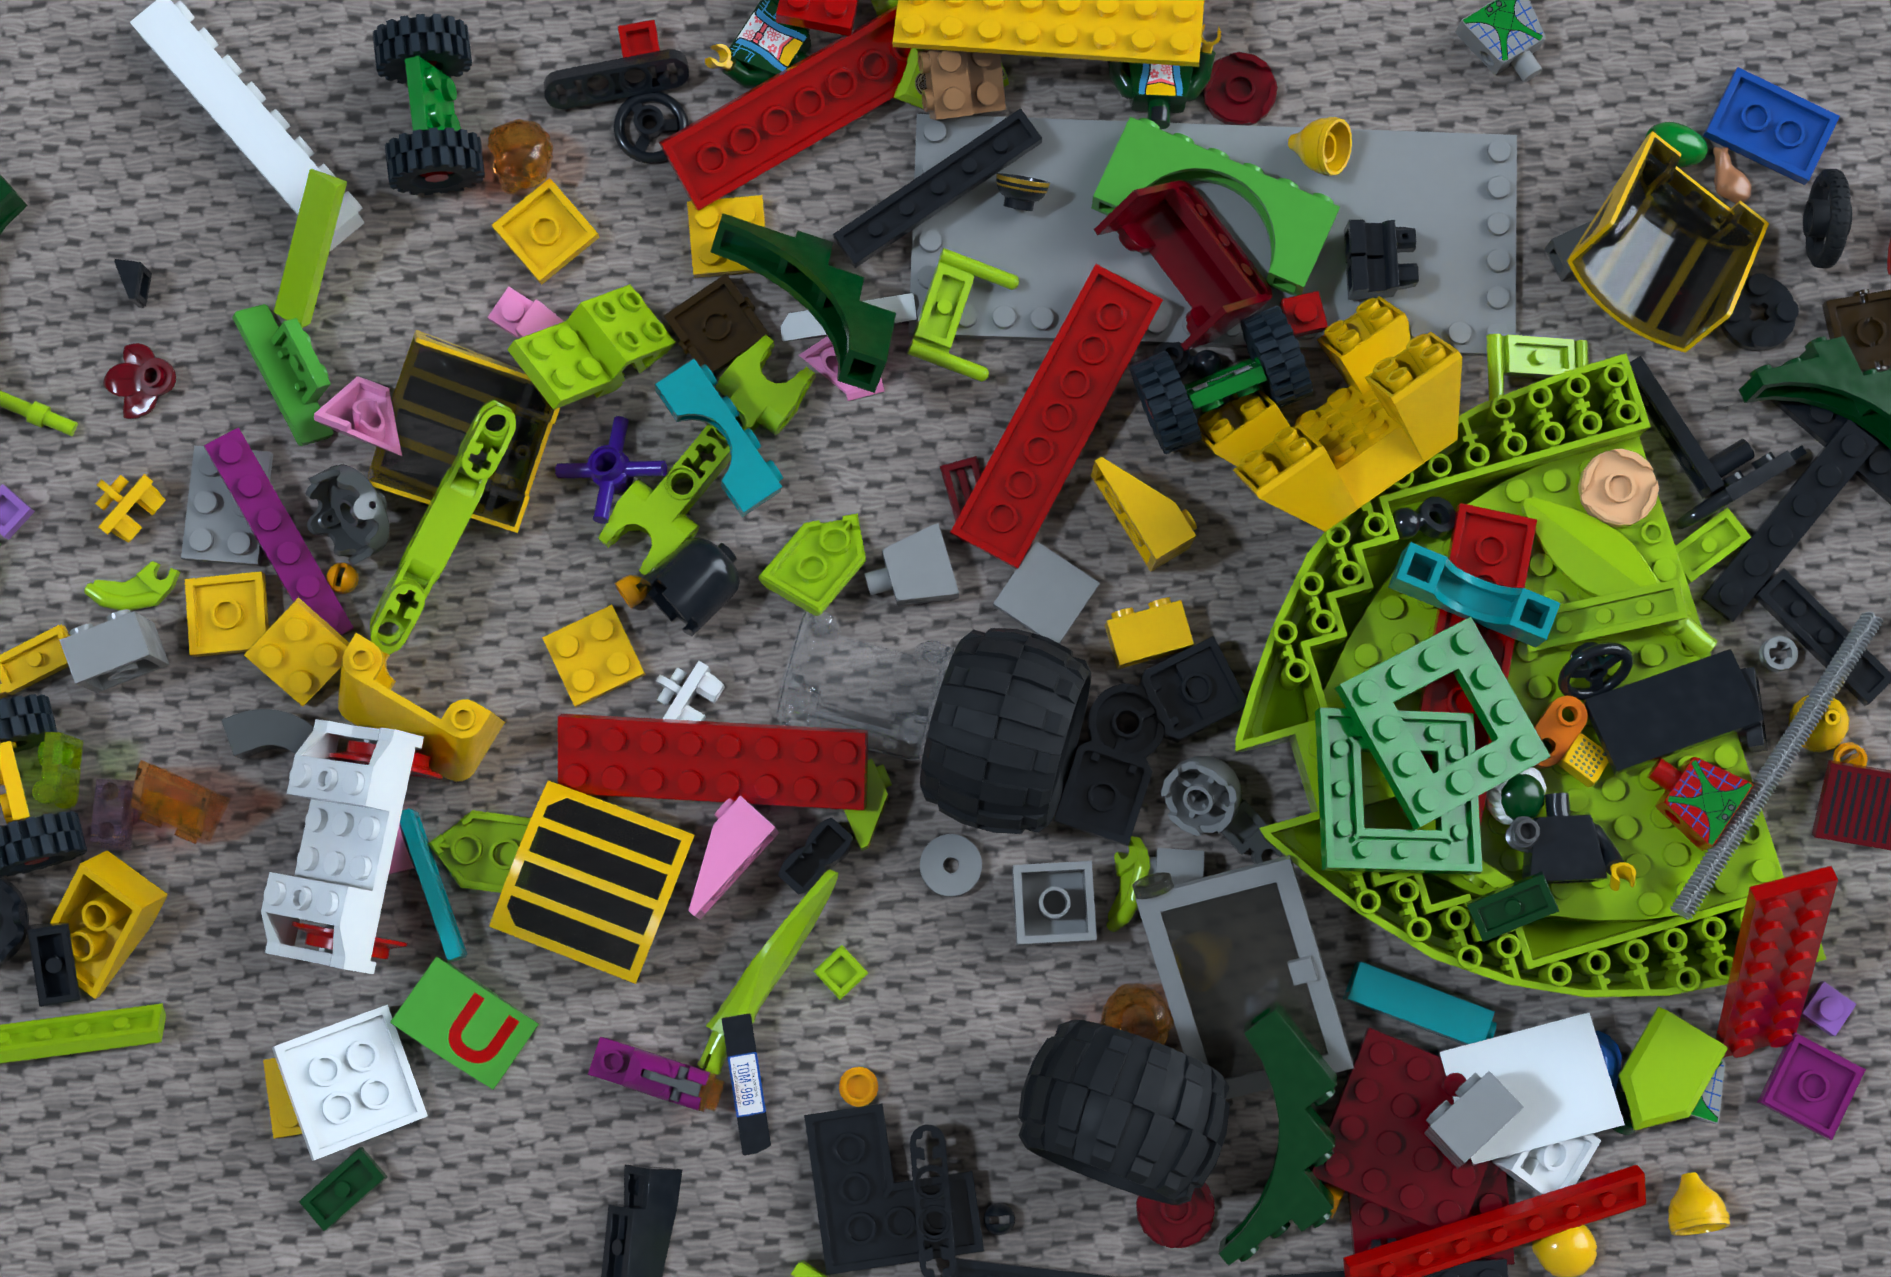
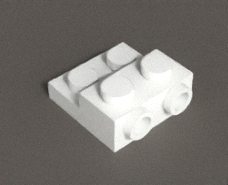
[1492,1134,1601,1195]

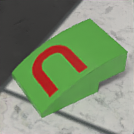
[390,956,539,1090]

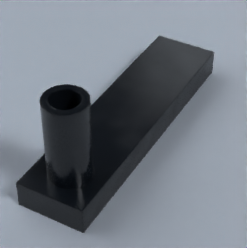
[1630,356,1755,499]

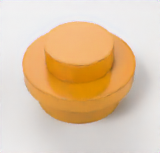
[839,1067,878,1107]

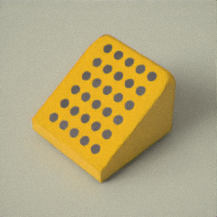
[1557,732,1608,788]

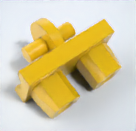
[95,474,166,543]

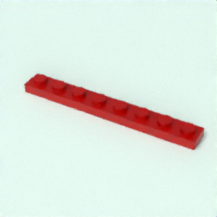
[1343,1165,1646,1277]

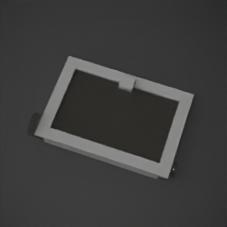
[1132,855,1354,1106]

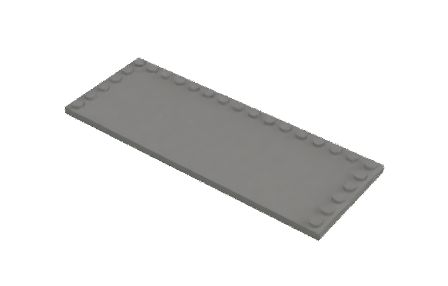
[909,114,1517,357]

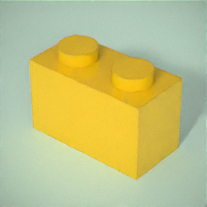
[1105,597,1194,670]

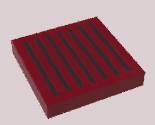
[1812,760,1891,850]

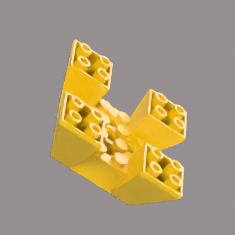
[1197,296,1462,532]

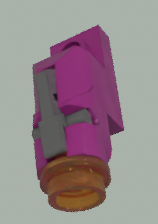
[588,1037,725,1112]

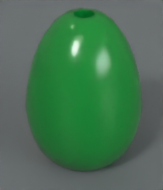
[1645,122,1708,168]

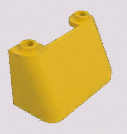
[338,633,505,782]

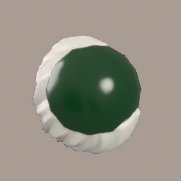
[1485,767,1546,825]

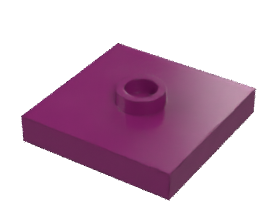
[1757,1033,1866,1140]

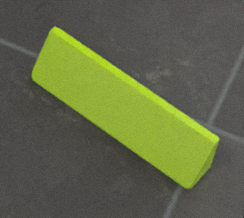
[274,169,347,328]

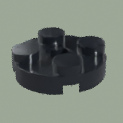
[1721,273,1799,351]

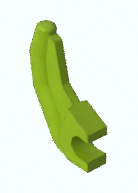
[84,561,181,611]
[1106,836,1150,932]

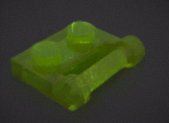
[32,732,83,810]

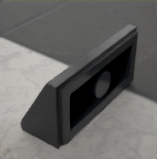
[27,922,80,1007]

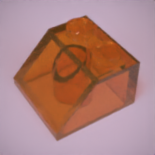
[131,760,230,844]

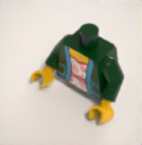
[705,0,811,89]
[1108,24,1221,129]

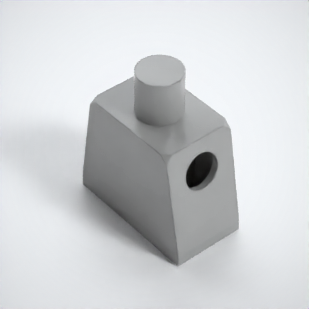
[864,523,959,606]

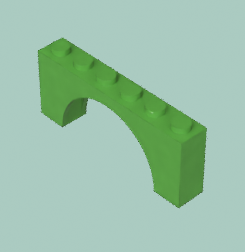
[1091,117,1340,296]

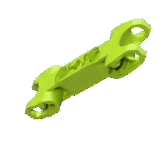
[598,335,816,576]
[370,399,516,655]

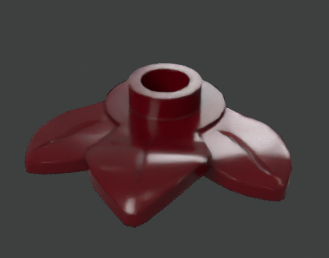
[103,343,176,419]

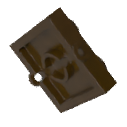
[664,274,770,375]
[1822,289,1891,373]

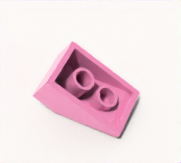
[688,796,779,920]

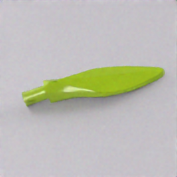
[1520,498,1717,659]
[697,869,838,1075]

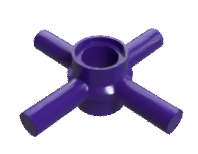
[555,416,667,524]

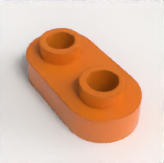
[1534,696,1588,769]

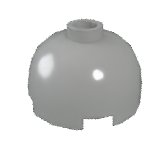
[1161,756,1242,836]

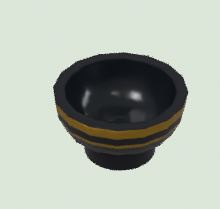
[996,173,1050,211]

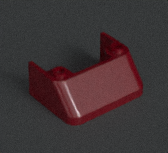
[1093,180,1273,351]

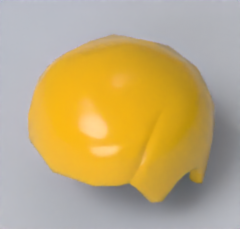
[1532,1225,1597,1277]

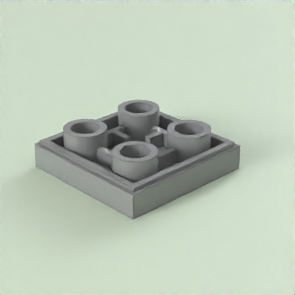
[993,541,1100,644]

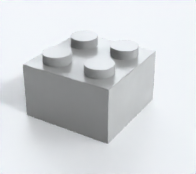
[59,609,170,693]
[1012,861,1097,946]
[1424,1071,1524,1169]

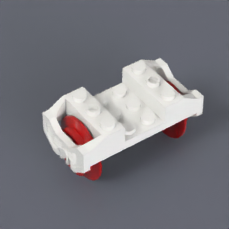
[261,719,443,974]

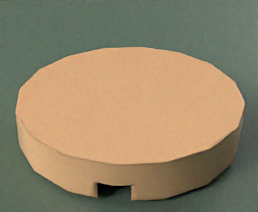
[1578,449,1659,528]

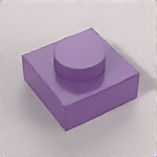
[0,484,35,540]
[1801,981,1856,1036]

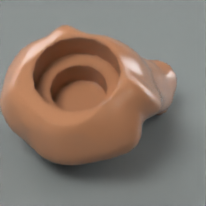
[1713,147,1752,203]

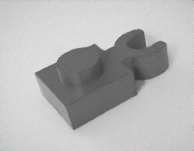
[1221,799,1283,864]

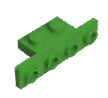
[232,304,333,446]

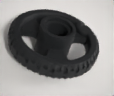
[1803,169,1852,268]

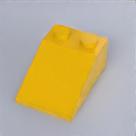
[1091,457,1197,572]
[50,850,168,999]

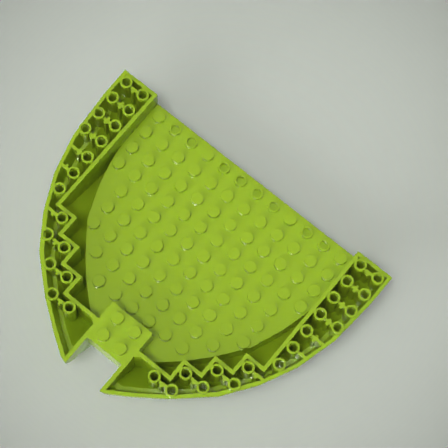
[1235,353,1827,997]

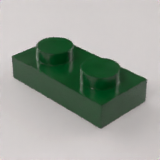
[1466,871,1559,942]
[298,1147,388,1232]

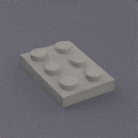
[181,445,273,566]

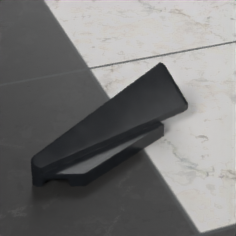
[601,1164,683,1277]

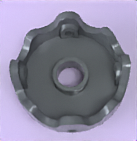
[306,464,390,566]

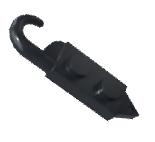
[1675,445,1807,529]

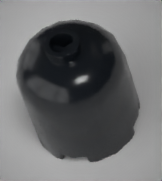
[640,538,740,636]

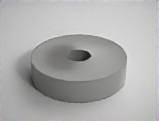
[920,834,982,897]

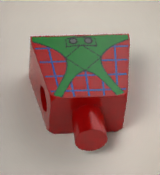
[1647,757,1754,851]

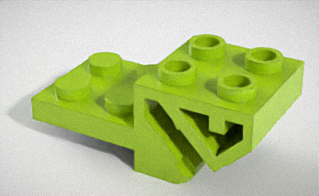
[507,284,676,410]

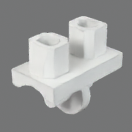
[656,661,725,721]

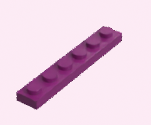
[204,427,354,636]

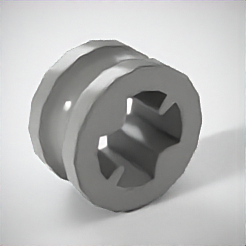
[1759,636,1798,672]

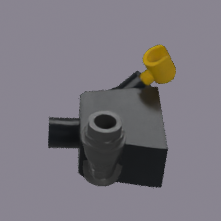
[1505,793,1636,891]

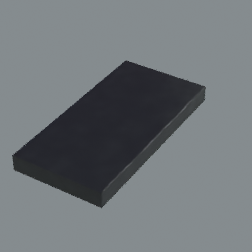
[1583,649,1764,775]

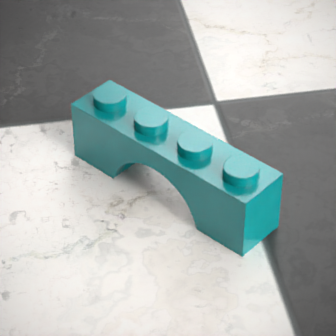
[655,359,783,518]
[1388,542,1561,648]

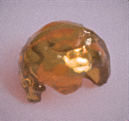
[487,119,554,195]
[1099,983,1174,1045]

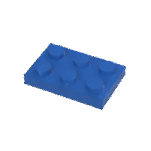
[1703,67,1840,185]

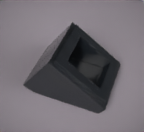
[114,259,152,308]

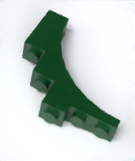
[710,213,896,393]
[1739,336,1891,449]
[1219,1000,1337,1266]

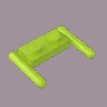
[907,248,1019,382]
[1486,334,1589,400]

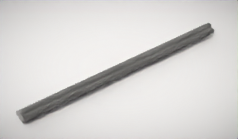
[1670,612,1883,920]

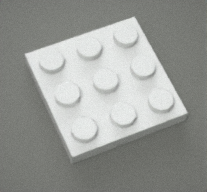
[272,1004,428,1161]

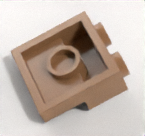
[918,49,1006,120]

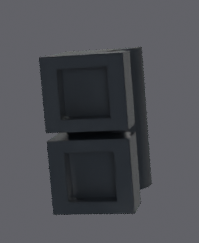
[1344,220,1419,300]

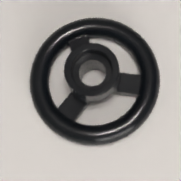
[613,91,688,164]
[1558,642,1633,700]

